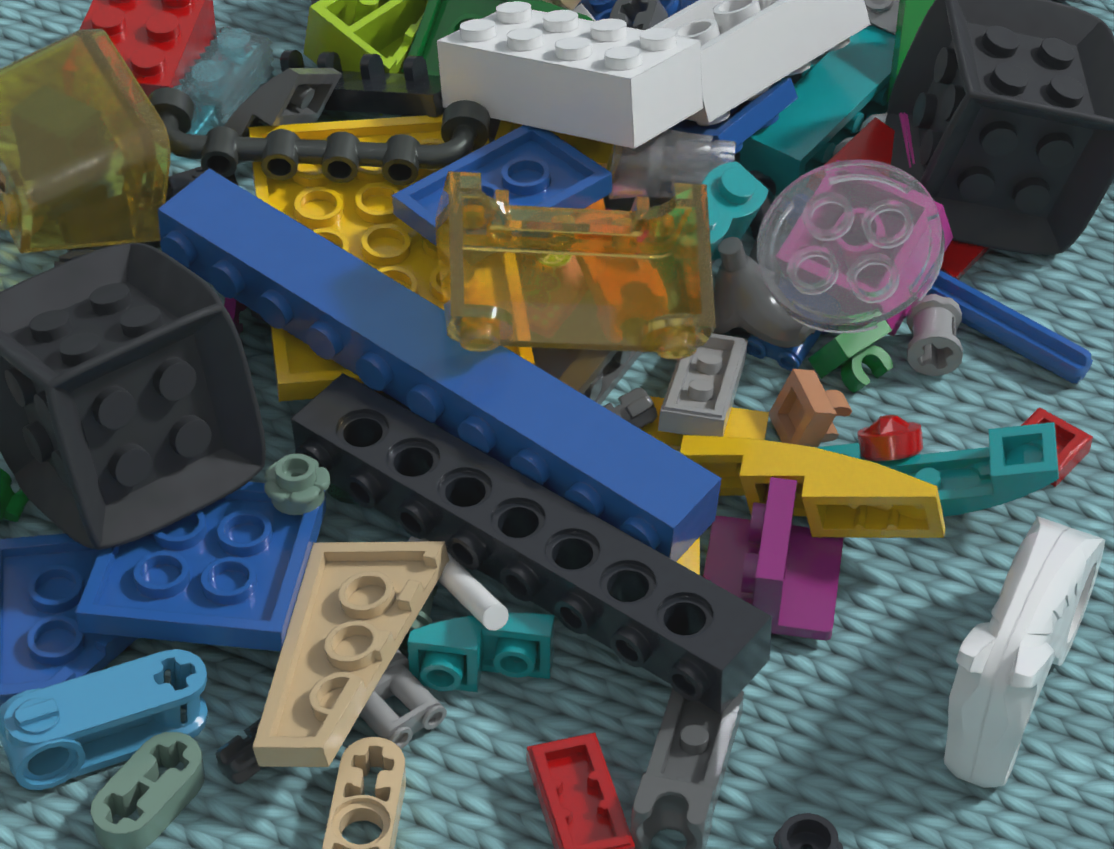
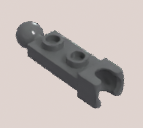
[630,688,744,849]

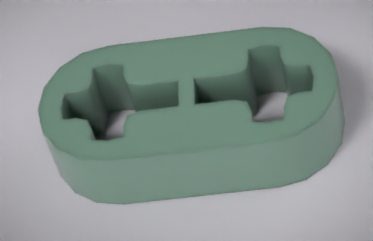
[90,732,205,849]

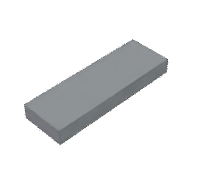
[658,330,748,437]

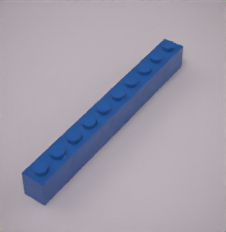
[158,168,722,562]

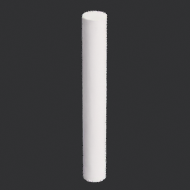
[408,536,509,631]

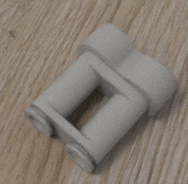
[359,650,447,749]

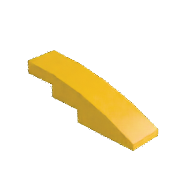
[680,435,945,538]

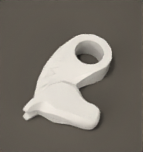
[944,516,1105,788]

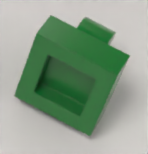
[807,310,893,393]

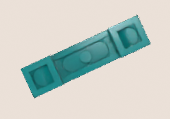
[815,422,1059,517]

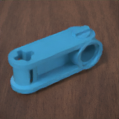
[0,649,208,790]

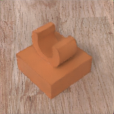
[769,369,852,447]

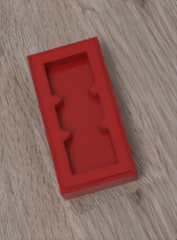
[526,732,635,849]

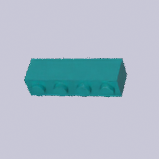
[739,25,895,203]

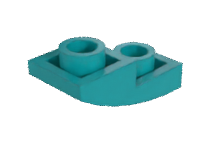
[408,613,554,693]

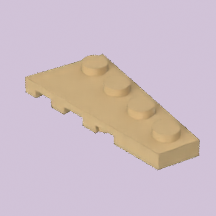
[252,541,449,767]

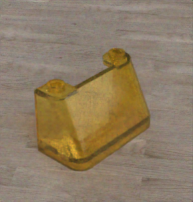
[0,29,171,253]
[435,171,716,359]

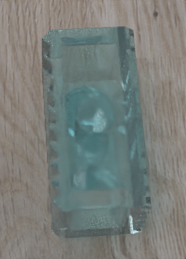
[174,26,275,135]

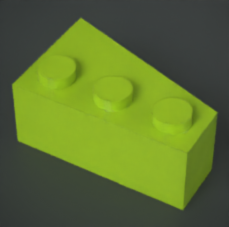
[303,0,429,116]

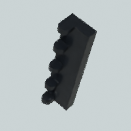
[260,50,446,117]

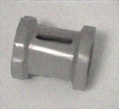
[907,294,963,376]

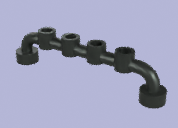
[143,87,490,186]

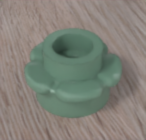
[264,454,330,515]

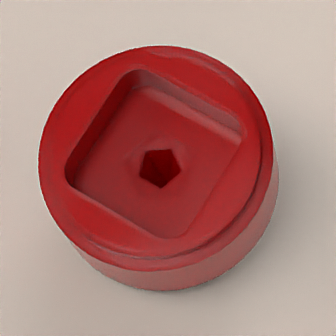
[857,415,924,461]

